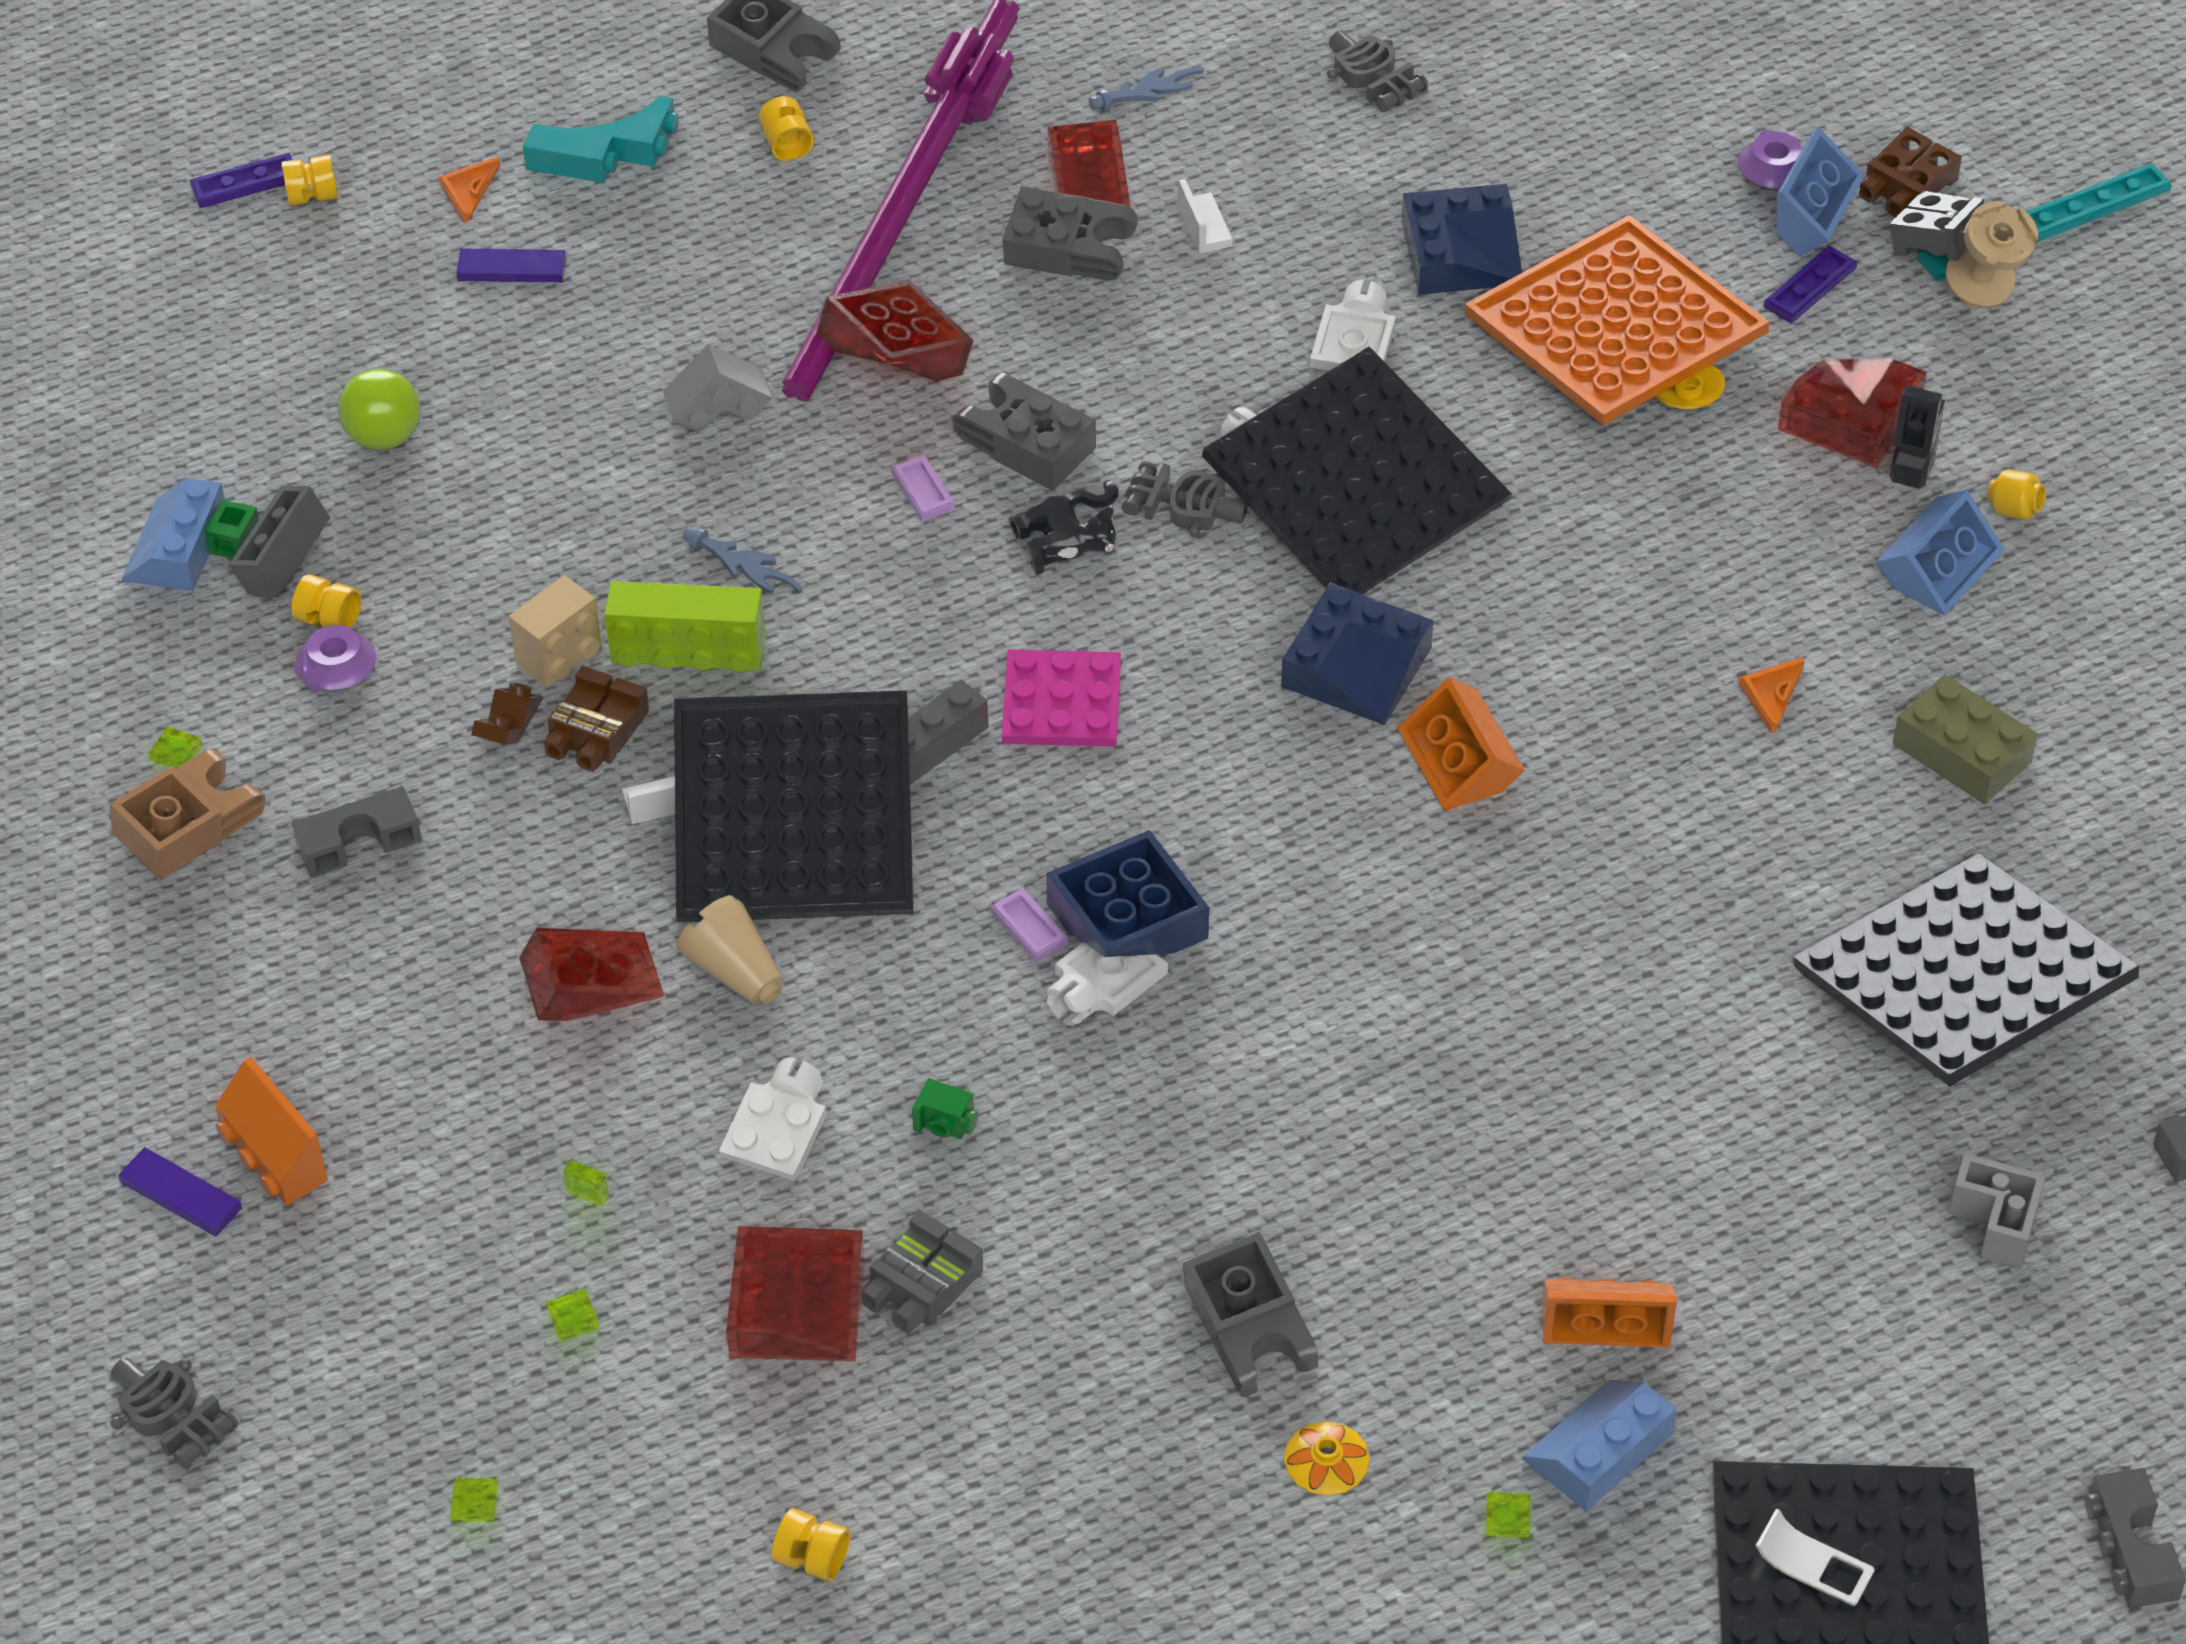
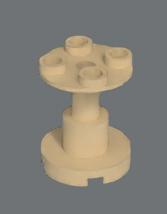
[1945,201,2038,308]

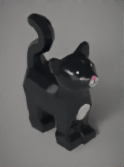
[1009,480,1119,575]

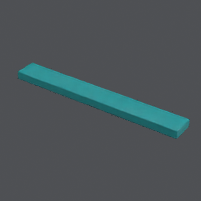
[1917,163,2172,281]

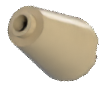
[676,895,783,1005]

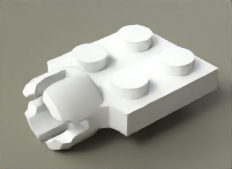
[1310,280,1396,371]
[1047,942,1168,1026]
[719,1057,827,1181]

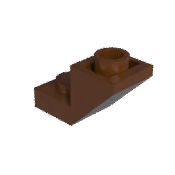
[471,682,543,745]

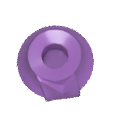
[1738,130,1803,189]
[294,625,376,693]

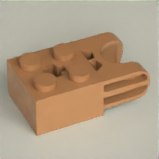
[109,749,266,880]

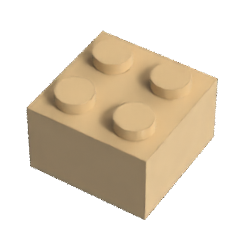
[508,575,602,687]

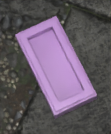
[892,455,955,522]
[991,888,1069,963]

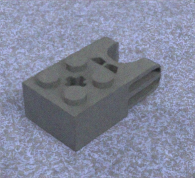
[707,0,841,92]
[1002,186,1138,280]
[953,373,1096,491]
[1183,1232,1319,1397]

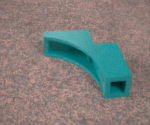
[523,96,679,183]

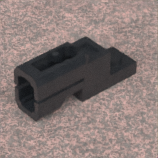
[1890,385,1945,489]

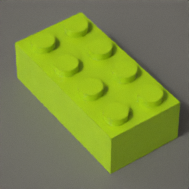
[604,581,766,672]

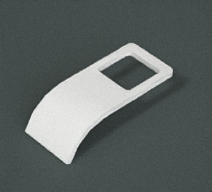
[1756,1509,1874,1606]

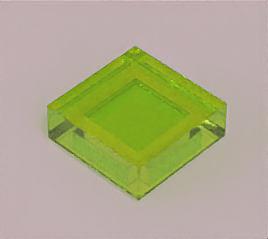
[148,726,202,768]
[563,1160,609,1207]
[546,1289,599,1342]
[450,1478,499,1522]
[1485,1492,1531,1539]

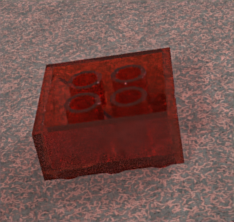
[817,280,974,381]
[1778,359,1927,469]
[726,1226,865,1362]

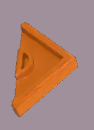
[438,157,500,223]
[1738,657,1805,733]

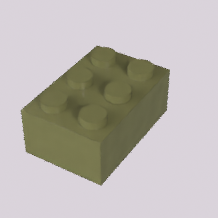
[1893,674,2038,805]

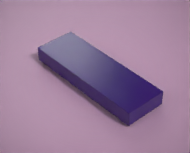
[189,152,293,208]
[1763,245,1857,324]
[456,248,566,282]
[118,1147,242,1237]

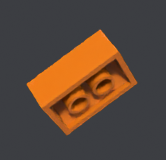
[1397,677,1525,810]
[215,1057,328,1206]
[1542,1278,1677,1347]

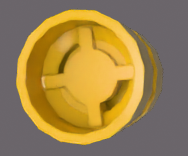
[758,96,814,161]
[282,154,338,207]
[291,574,361,628]
[771,1508,851,1582]

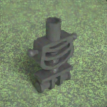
[1327,30,1428,113]
[1121,461,1248,537]
[111,1358,239,1470]

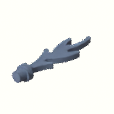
[1089,67,1204,111]
[683,526,802,593]

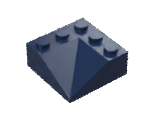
[1401,183,1522,295]
[1281,583,1433,725]
[1046,830,1209,957]

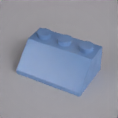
[1776,127,1865,256]
[122,478,225,591]
[1876,490,2005,615]
[1522,1380,1677,1512]

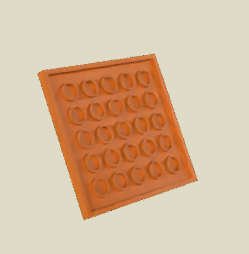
[1465,215,1769,425]

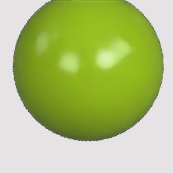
[338,368,421,450]

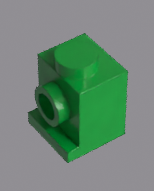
[205,500,259,559]
[912,1078,978,1139]

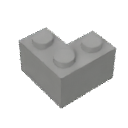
[663,344,773,431]
[1949,1153,2046,1269]

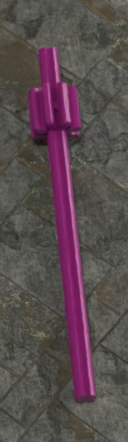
[782,0,1020,402]

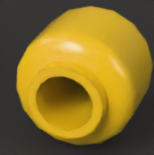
[1987,469,2046,520]

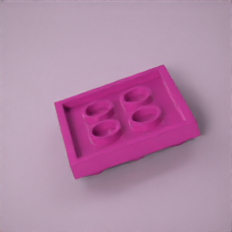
[1002,649,1121,747]

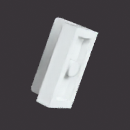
[1178,179,1233,254]
[622,776,675,824]

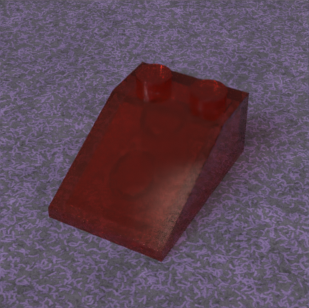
[1048,119,1131,208]
[519,927,664,1021]

